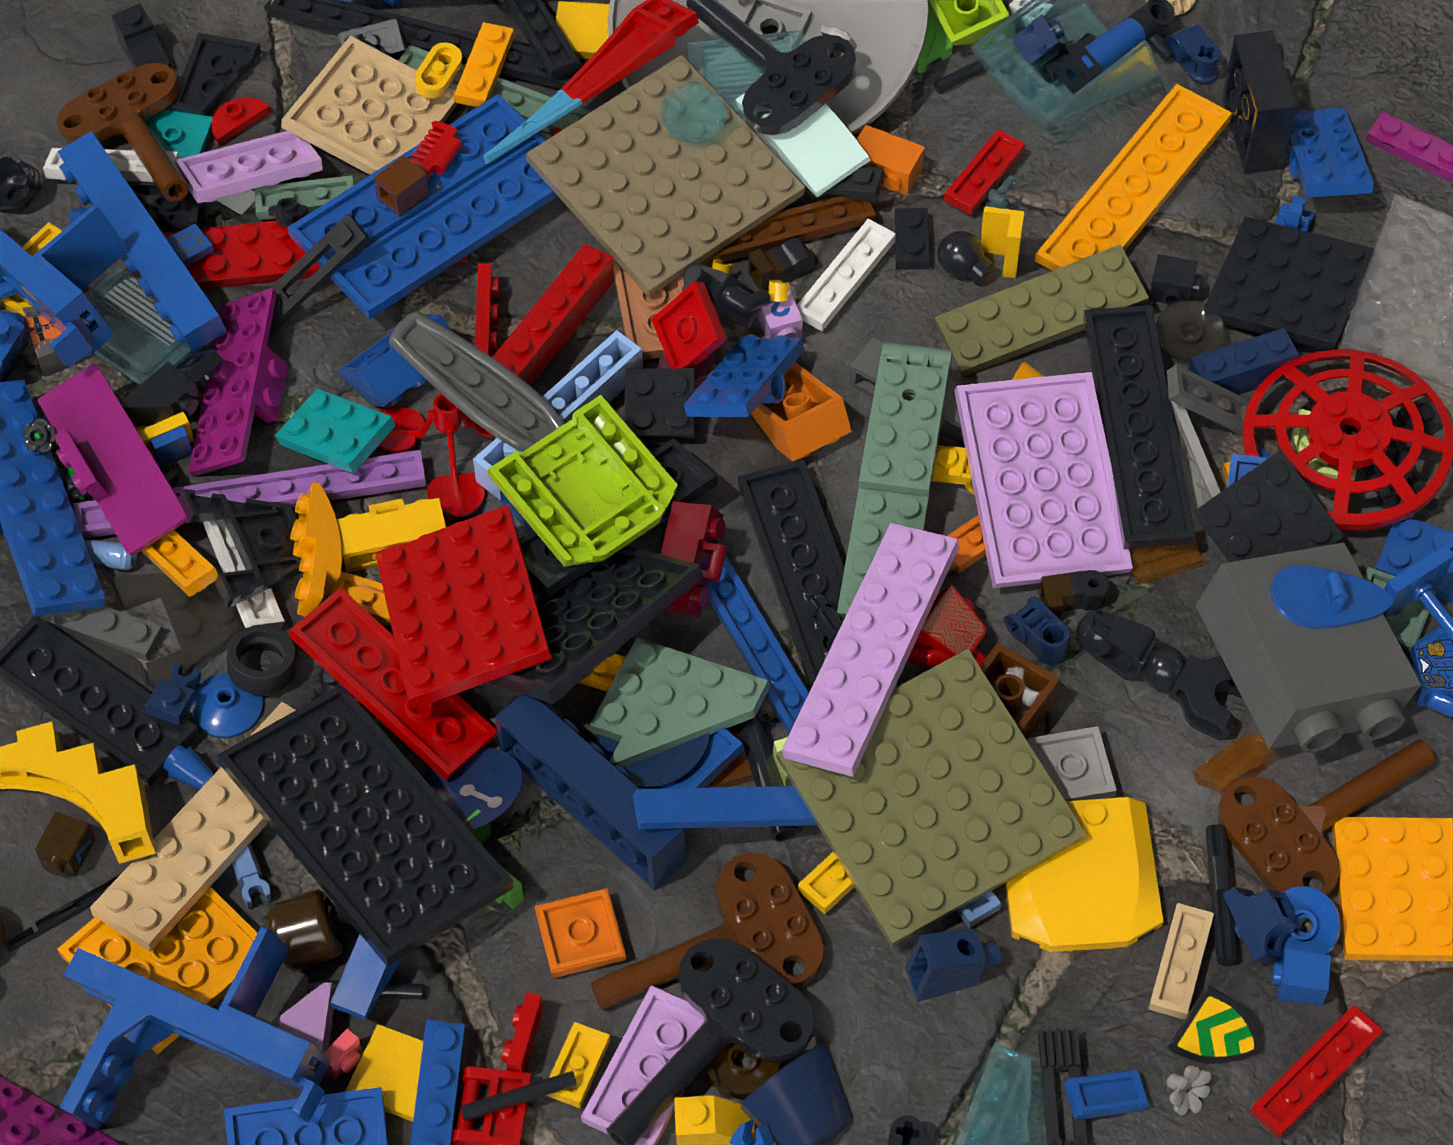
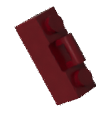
[661,501,728,617]

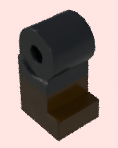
[748,238,816,292]
[1038,570,1109,619]

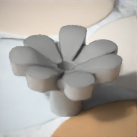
[1167,1065,1211,1116]

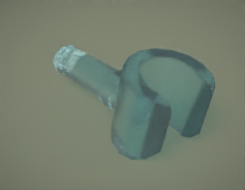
[986,176,1015,209]

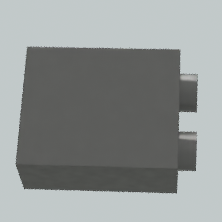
[1195,542,1421,753]

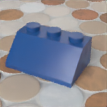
[337,314,451,408]

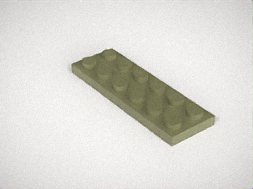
[935,244,1149,378]

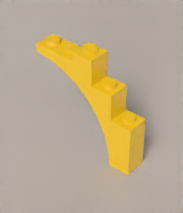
[0,721,156,864]

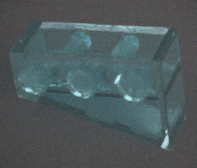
[951,1042,1031,1145]

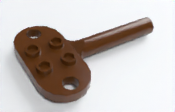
[56,63,189,202]
[1218,739,1435,897]
[590,853,824,1011]

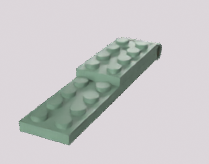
[837,342,953,620]

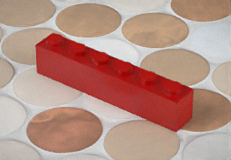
[493,243,614,386]

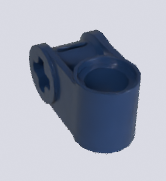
[1166,23,1221,85]
[1004,596,1070,666]

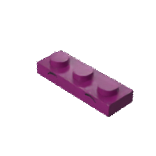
[1366,112,1453,183]

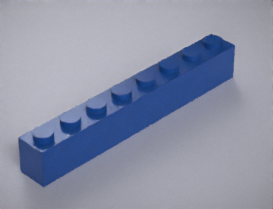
[57,131,227,353]

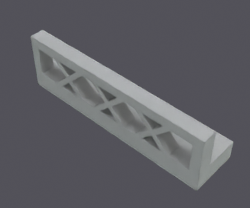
[1170,400,1220,532]

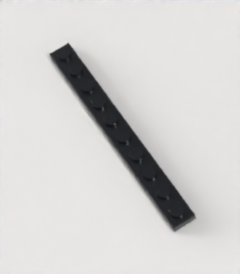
[269,0,577,89]

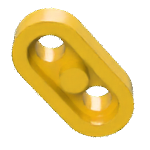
[414,42,462,98]

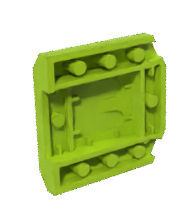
[488,395,678,567]

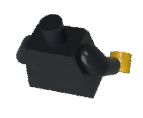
[682,259,789,329]

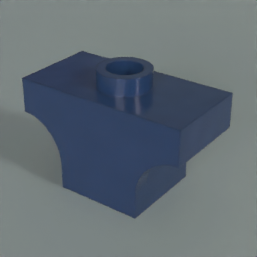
[1012,15,1068,66]
[1223,887,1300,965]

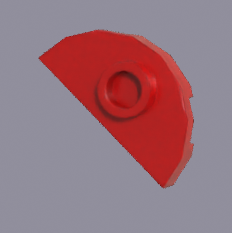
[212,97,271,146]

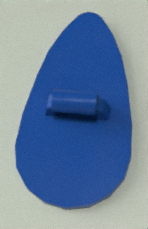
[1270,565,1393,629]

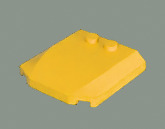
[1005,797,1163,952]

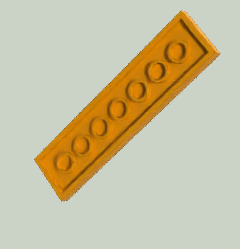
[1035,84,1232,271]

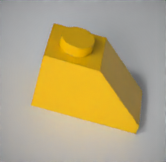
[674,1096,755,1145]

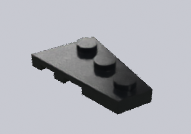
[171,33,261,116]
[126,181,203,229]

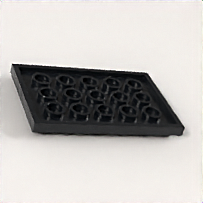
[488,546,703,704]

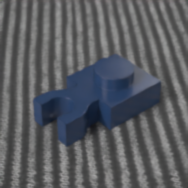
[145,661,201,725]

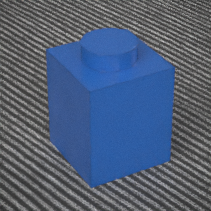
[1271,949,1331,1006]

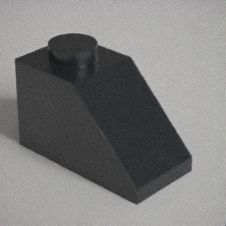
[120,362,201,427]

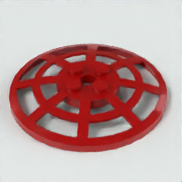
[1242,349,1453,531]

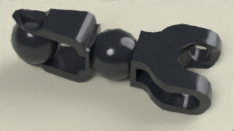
[1076,610,1242,740]

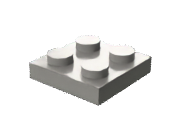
[1027,726,1117,801]

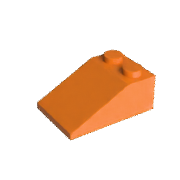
[751,362,852,462]

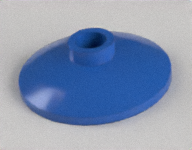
[191,673,264,738]
[1282,887,1340,955]

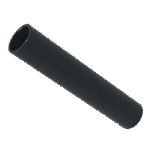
[736,715,798,842]

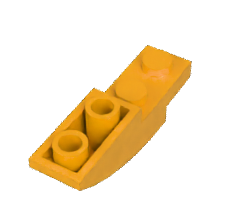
[290,481,342,617]

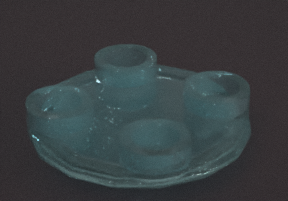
[660,81,727,143]

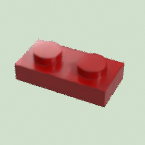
[502,992,544,1073]

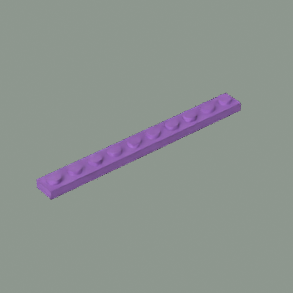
[73,450,426,539]

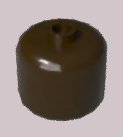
[267,889,345,972]

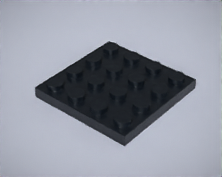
[1203,216,1374,350]

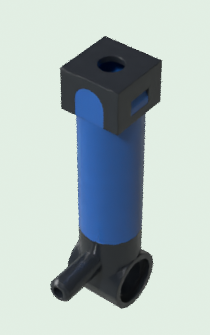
[1054,0,1175,96]

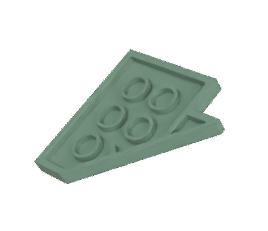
[590,638,770,768]

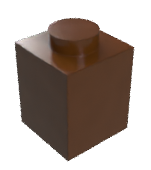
[374,155,429,217]

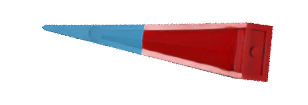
[483,0,699,164]

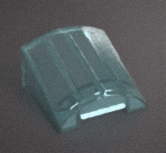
[971,0,1160,127]

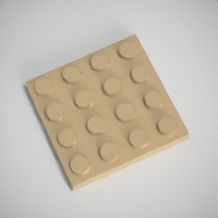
[281,36,458,175]

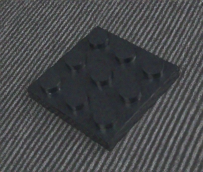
[1193,450,1344,562]

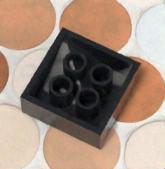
[1222,30,1300,174]

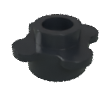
[268,197,308,228]

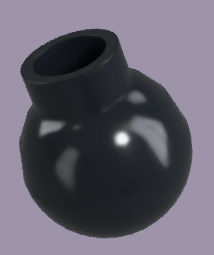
[937,231,993,283]

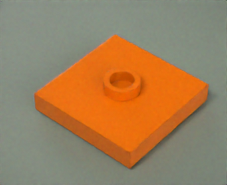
[534,888,626,979]

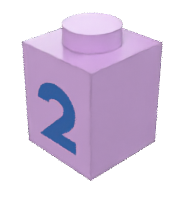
[757,289,803,338]

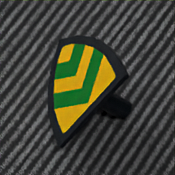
[1167,986,1262,1063]

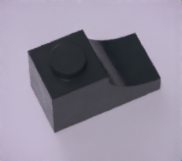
[111,3,171,68]

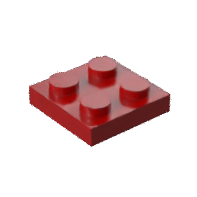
[651,281,727,369]

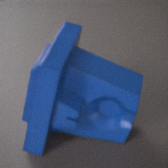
[1274,196,1314,232]

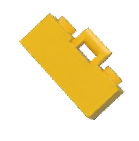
[336,498,446,573]

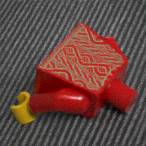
[906,585,986,668]

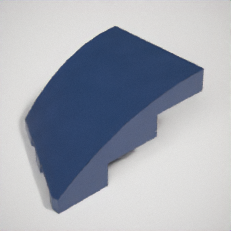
[741,1043,852,1145]

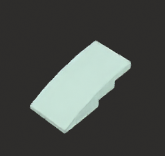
[735,93,870,197]

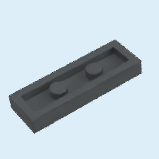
[1167,365,1249,435]
[49,606,164,662]

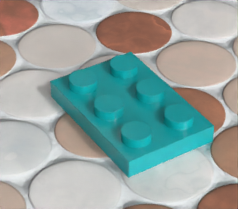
[275,388,396,474]

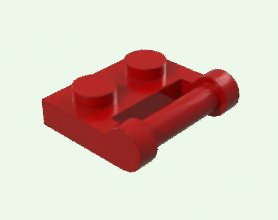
[450,1067,532,1145]

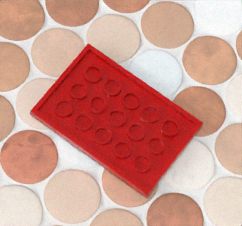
[375,505,552,709]

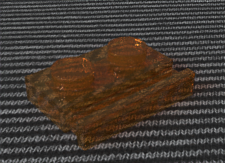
[1129,541,1204,586]

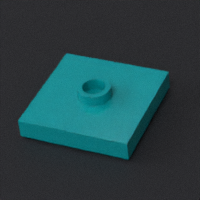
[146,109,213,159]

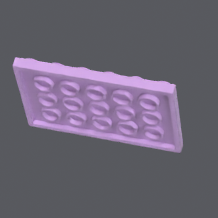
[954,372,1133,588]

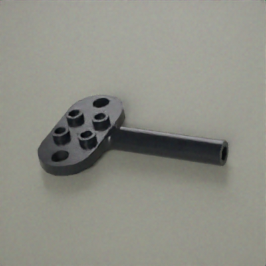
[686,0,858,135]
[606,938,815,1145]

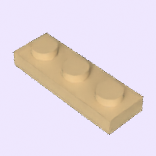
[1148,903,1214,1020]

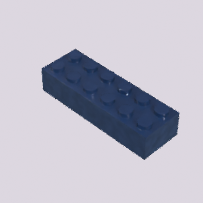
[495,694,686,891]

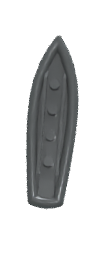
[389,311,565,452]

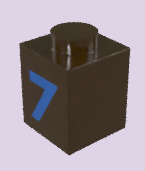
[35,812,95,877]

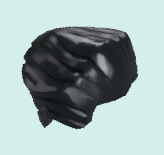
[0,153,42,211]

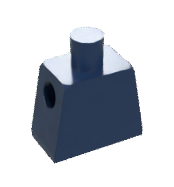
[905,929,1001,1002]

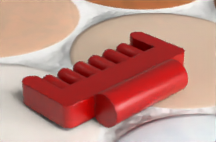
[409,120,462,180]

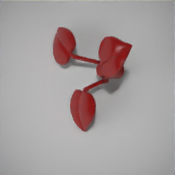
[378,394,494,517]

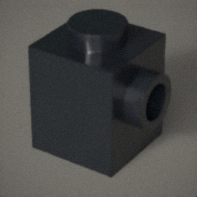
[1149,254,1202,308]

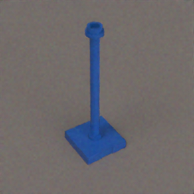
[1383,544,1453,641]

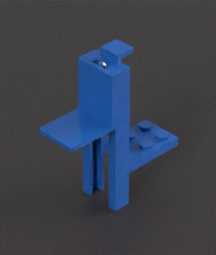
[0,205,128,368]
[59,926,331,1130]

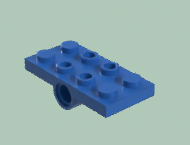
[1289,107,1374,198]
[684,335,804,417]

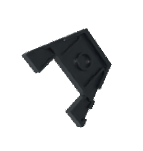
[179,489,303,608]

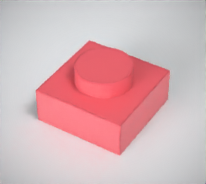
[323,1029,363,1080]

